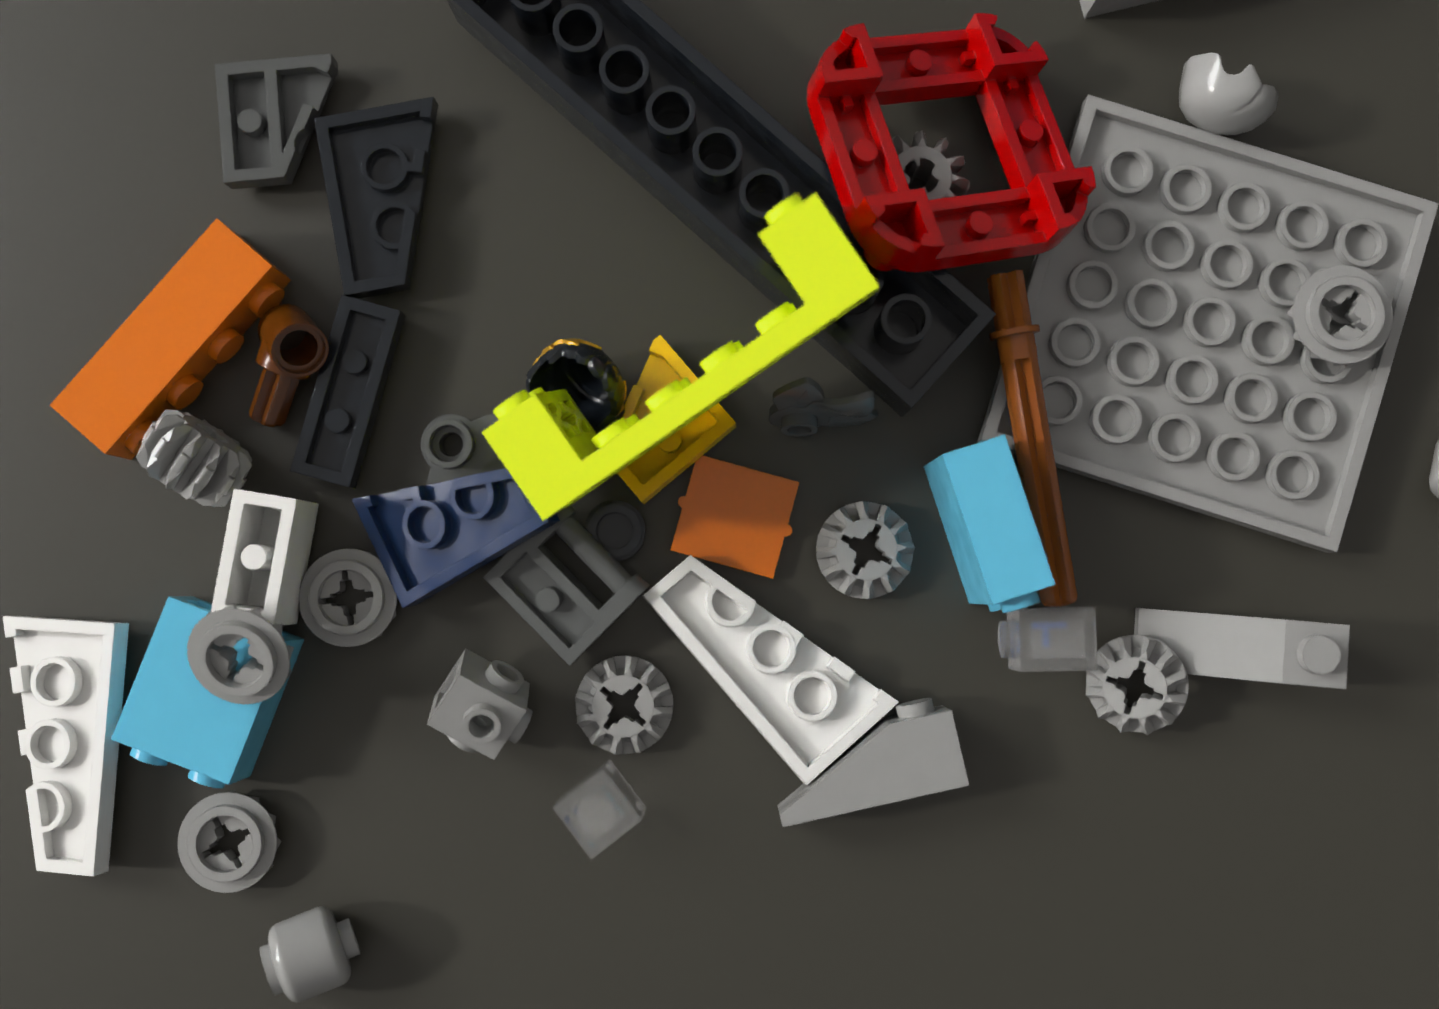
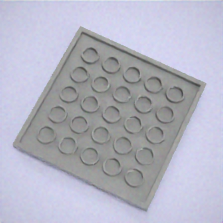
[977,94,1439,553]

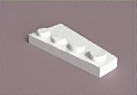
[643,555,899,785]
[3,616,129,876]

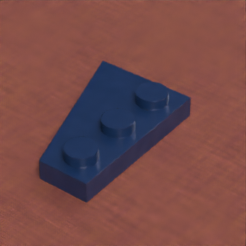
[351,468,560,608]

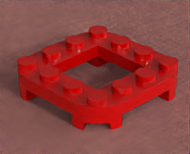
[807,13,1096,272]

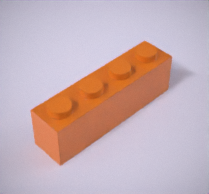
[50,218,291,460]

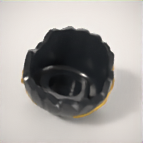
[526,338,627,432]

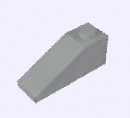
[1134,608,1350,689]
[777,698,969,827]

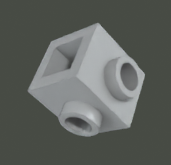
[427,648,533,760]

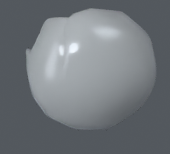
[1179,52,1279,135]

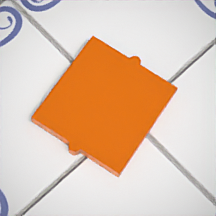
[671,456,799,579]

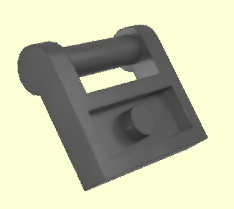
[483,506,650,666]

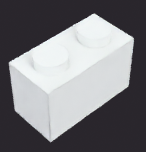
[211,489,319,625]

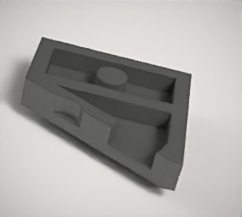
[215,53,338,190]

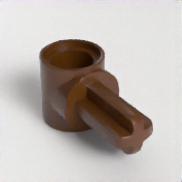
[249,304,329,427]

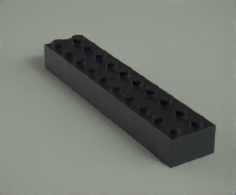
[447,0,996,417]

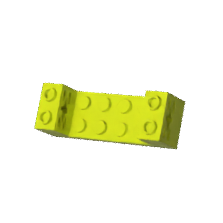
[481,193,880,521]

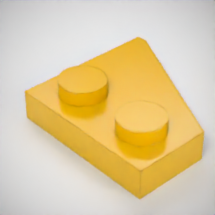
[617,335,737,505]

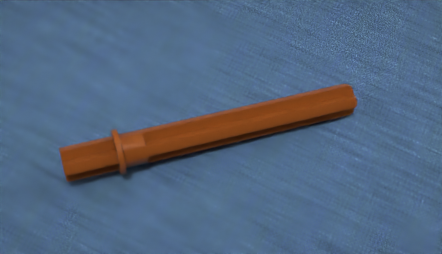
[987,270,1078,607]

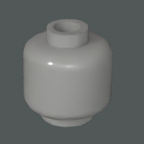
[259,906,361,1003]

